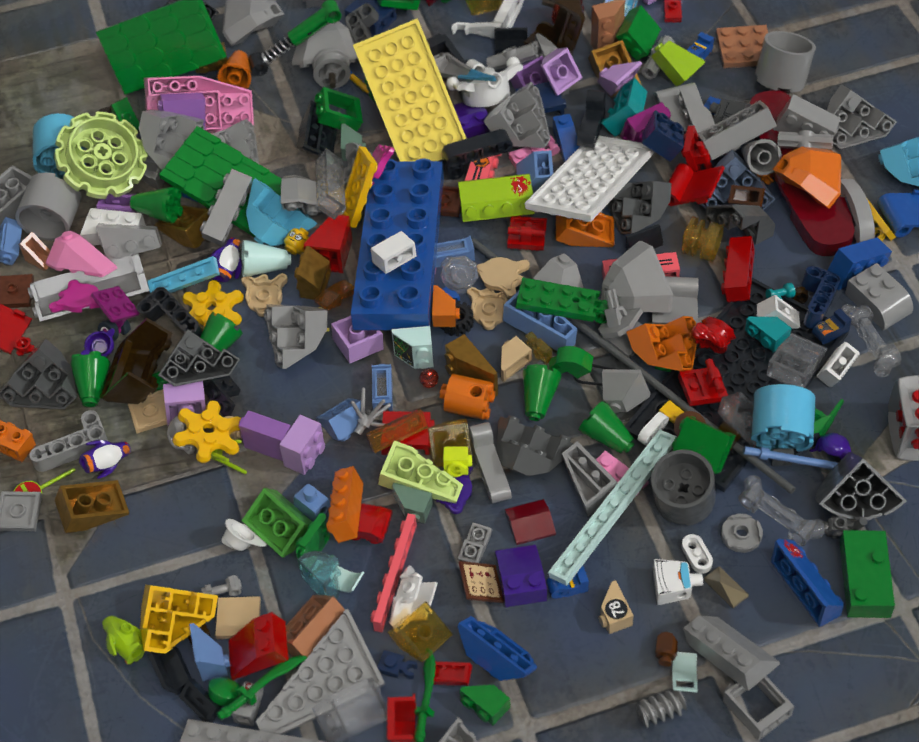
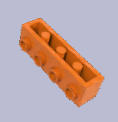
[0,420,36,462]
[326,466,364,543]

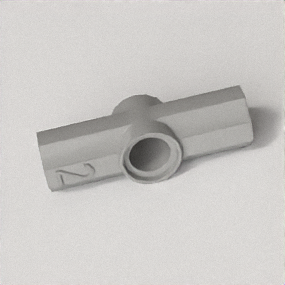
[642,35,675,80]
[486,43,538,71]
[777,130,834,151]

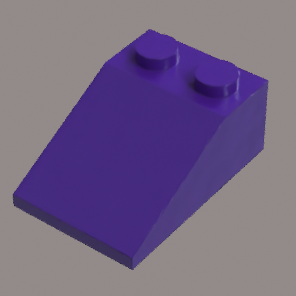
[453,102,490,138]
[495,545,547,607]

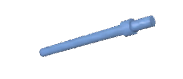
[743,446,839,469]

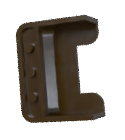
[524,0,585,56]
[100,318,172,404]

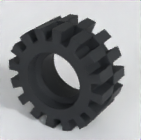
[441,301,474,337]

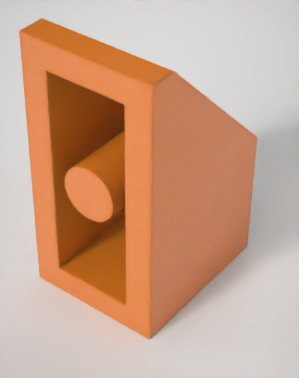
[432,285,460,327]

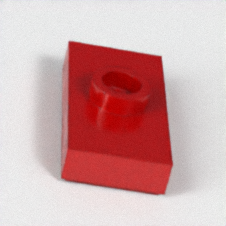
[664,0,682,22]
[433,661,472,686]

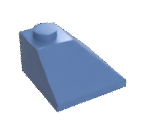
[316,398,361,441]
[189,623,231,681]

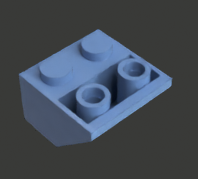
[516,151,553,193]

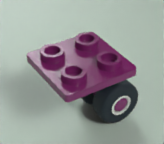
[91,286,140,341]

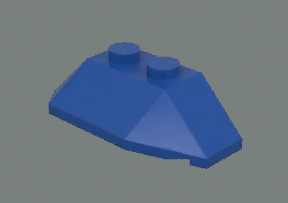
[457,616,537,681]

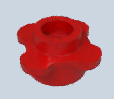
[13,337,35,356]

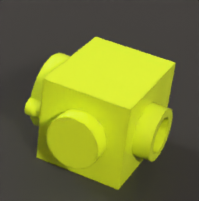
[443,446,472,477]

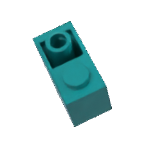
[745,316,792,352]

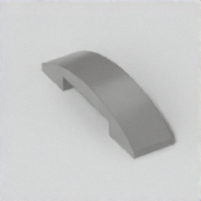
[840,179,875,243]

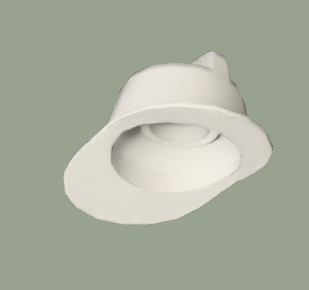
[221,519,268,551]

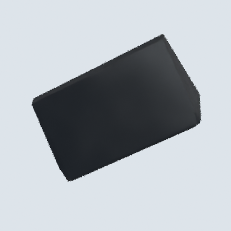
[625,224,663,250]

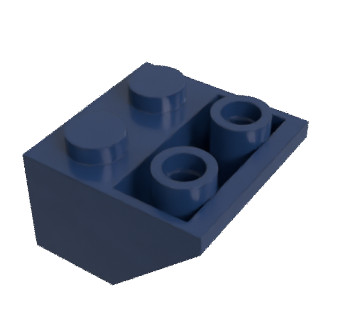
[642,110,684,162]

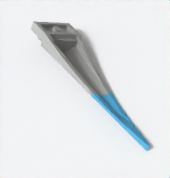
[433,52,496,81]

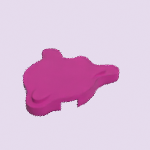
[372,144,394,186]
[49,280,99,313]

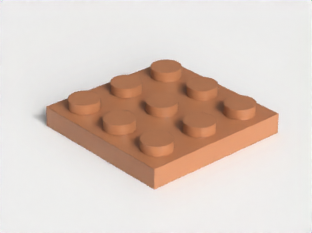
[716,25,768,68]

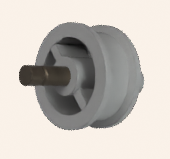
[312,48,351,89]

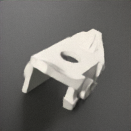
[389,565,438,628]

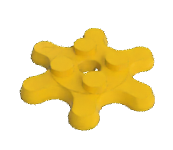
[182,280,244,329]
[172,401,241,463]

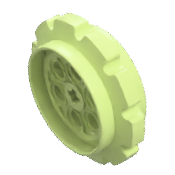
[54,112,148,199]

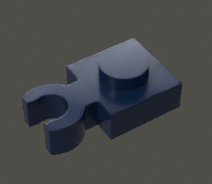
[377,650,418,679]

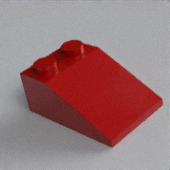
[229,612,289,680]

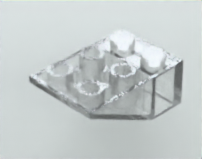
[767,333,828,388]

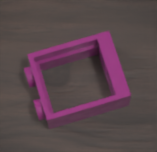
[620,102,671,143]

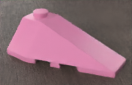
[46,231,117,277]

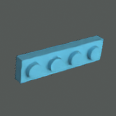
[147,256,220,293]

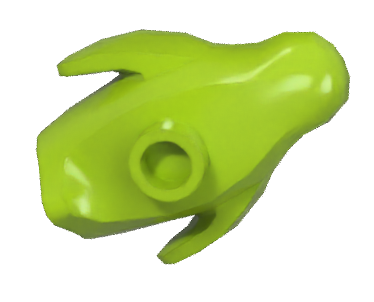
[102,616,145,664]

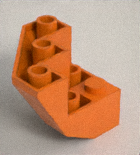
[772,146,841,209]
[626,316,697,371]

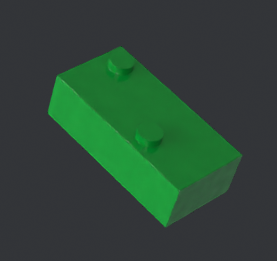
[839,530,895,618]

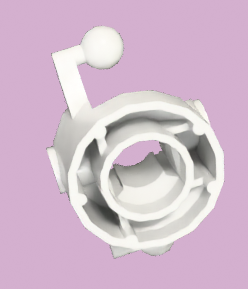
[446,57,523,107]

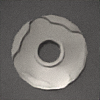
[721,513,763,553]

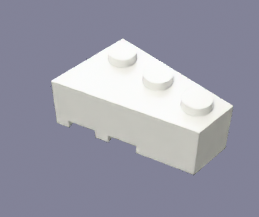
[80,208,146,247]

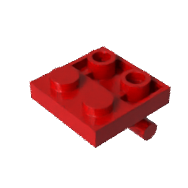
[681,125,713,172]
[507,216,547,251]
[678,359,729,406]

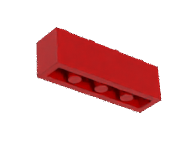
[721,236,755,302]

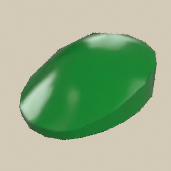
[208,677,241,706]

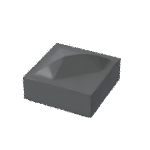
[771,448,794,466]

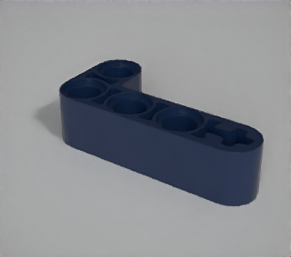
[801,266,841,329]

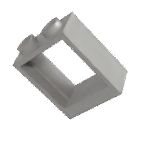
[723,676,794,741]

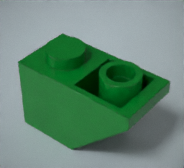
[460,685,511,726]

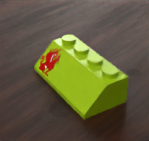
[458,174,535,222]

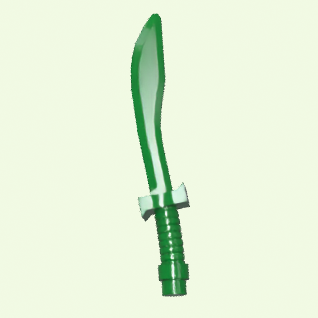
[414,648,436,742]
[217,656,307,720]

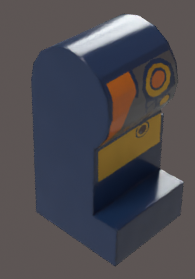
[812,308,852,344]

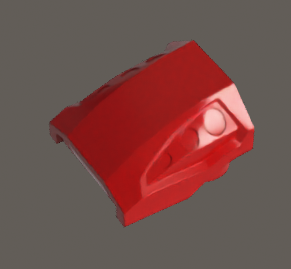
[351,503,393,544]

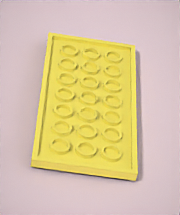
[353,18,467,162]

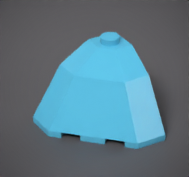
[878,137,919,186]
[246,178,317,246]

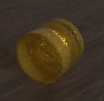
[682,216,724,262]

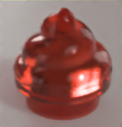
[419,369,439,388]

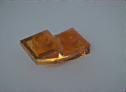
[315,280,355,310]

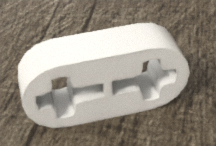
[637,412,669,446]

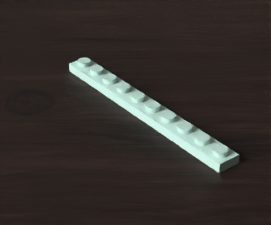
[548,430,677,586]

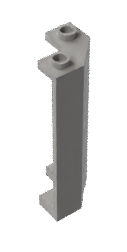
[27,253,149,321]

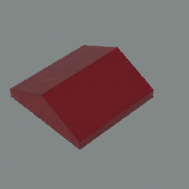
[505,499,556,545]

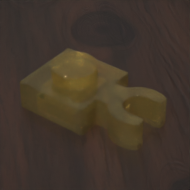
[525,332,552,365]

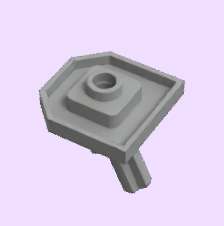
[598,289,643,339]

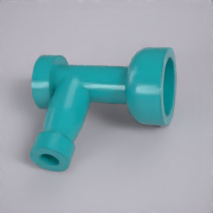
[765,283,796,300]

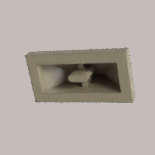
[704,566,749,609]

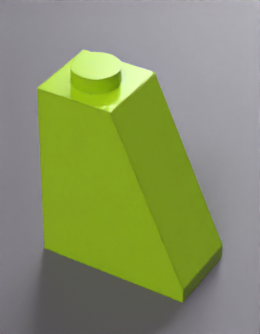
[651,41,705,86]

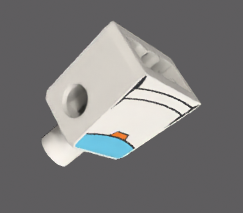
[653,559,703,605]

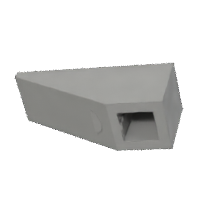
[677,87,715,133]

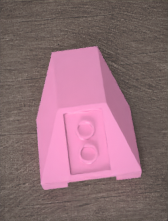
[144,76,254,134]

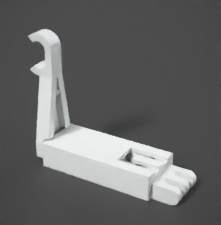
[452,0,524,38]

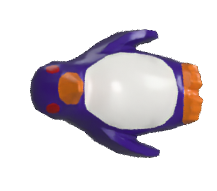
[210,238,242,282]
[79,440,131,479]

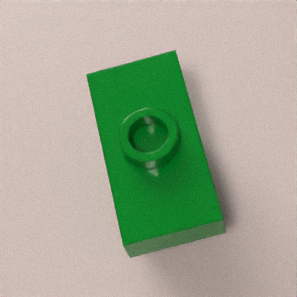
[110,97,140,131]

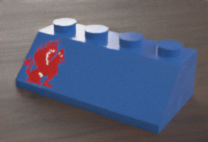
[771,539,844,627]

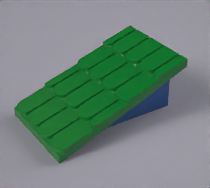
[96,0,227,94]
[159,126,282,237]

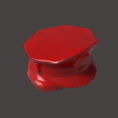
[691,316,736,354]

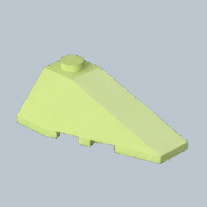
[378,441,463,503]

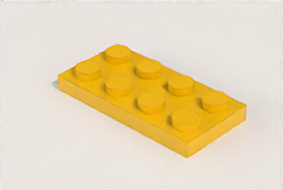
[340,146,377,228]

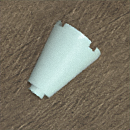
[241,240,291,277]

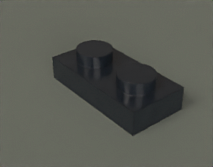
[179,679,222,723]

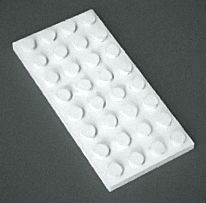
[525,136,655,222]

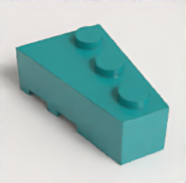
[602,78,647,137]

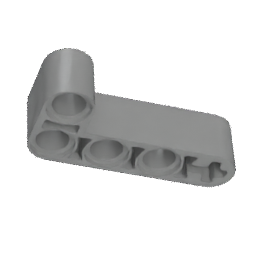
[29,410,108,472]
[469,422,512,504]

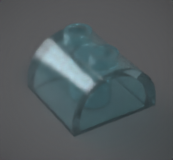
[298,551,341,599]

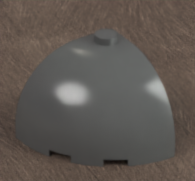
[815,452,907,520]

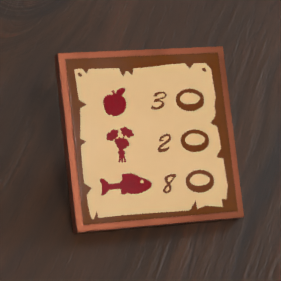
[459,561,504,603]

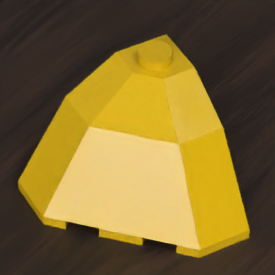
[140,585,218,654]

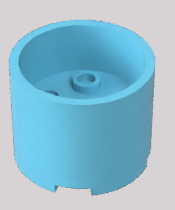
[33,114,87,178]
[751,384,816,452]

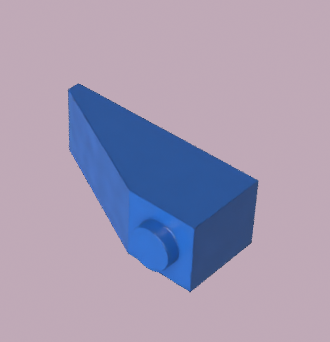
[553,113,579,163]

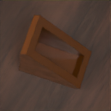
[728,185,765,207]

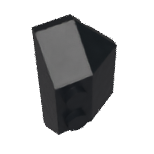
[296,100,337,155]

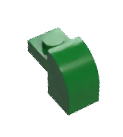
[549,346,594,379]

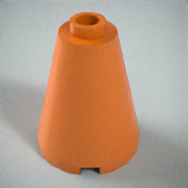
[217,50,252,89]

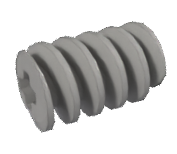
[636,690,687,728]

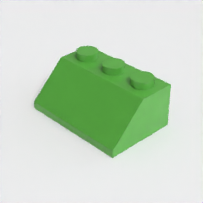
[242,488,311,558]

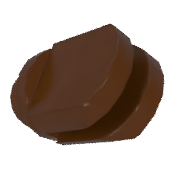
[655,632,678,667]

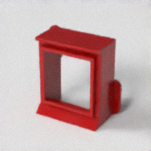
[387,694,416,742]

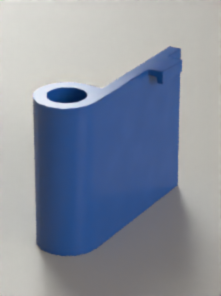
[877,190,919,238]

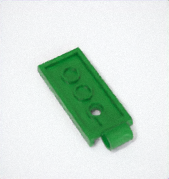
[516,277,608,324]

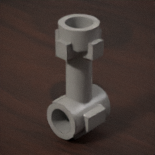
[201,575,242,596]

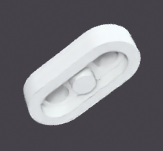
[682,534,713,573]

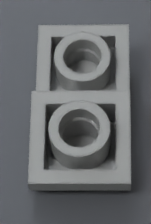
[458,522,493,563]

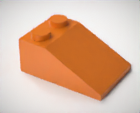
[556,212,614,247]

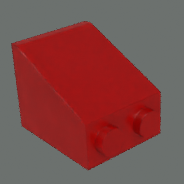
[304,214,353,273]

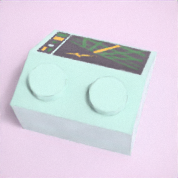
[392,326,434,369]

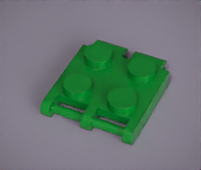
[296,513,330,571]

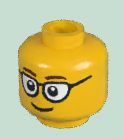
[284,228,309,255]

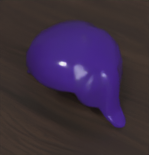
[81,328,115,358]
[809,433,851,460]

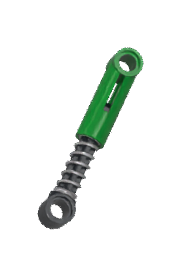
[248,0,342,76]

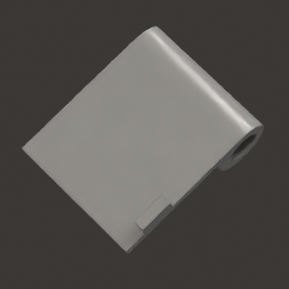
[653,82,704,132]
[652,276,699,325]

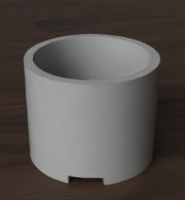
[755,31,816,92]
[15,172,82,241]

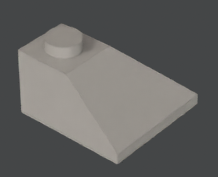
[533,253,584,288]
[602,369,650,413]

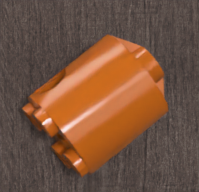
[439,373,496,420]

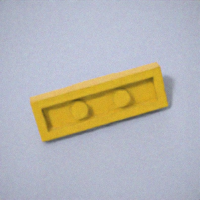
[866,197,896,241]

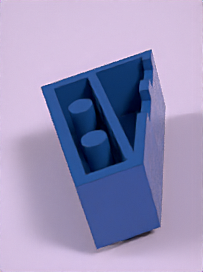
[827,237,892,291]

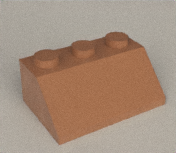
[591,0,625,50]
[286,594,345,658]

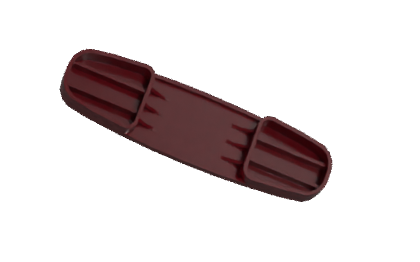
[750,90,855,256]

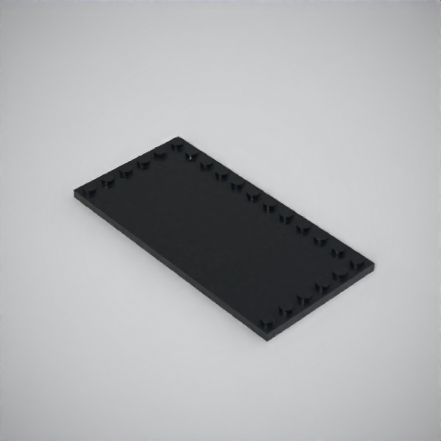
[625,277,849,492]

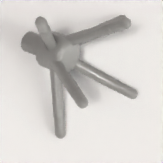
[351,387,396,435]

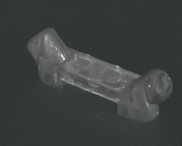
[842,304,902,377]
[738,475,824,546]

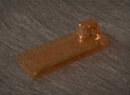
[366,408,428,453]

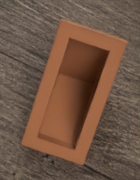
[19,232,50,271]

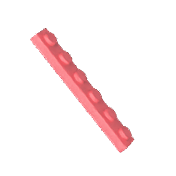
[370,513,417,633]

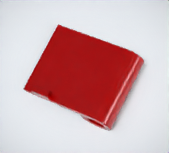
[668,163,725,206]
[0,304,32,354]

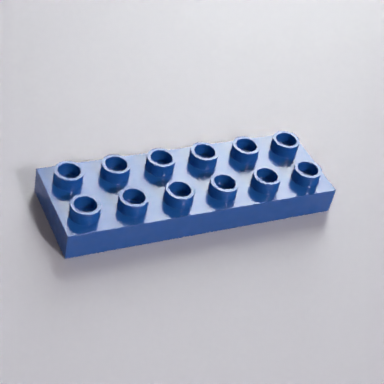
[351,158,444,330]

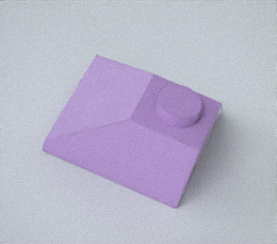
[541,48,582,96]
[597,61,642,96]

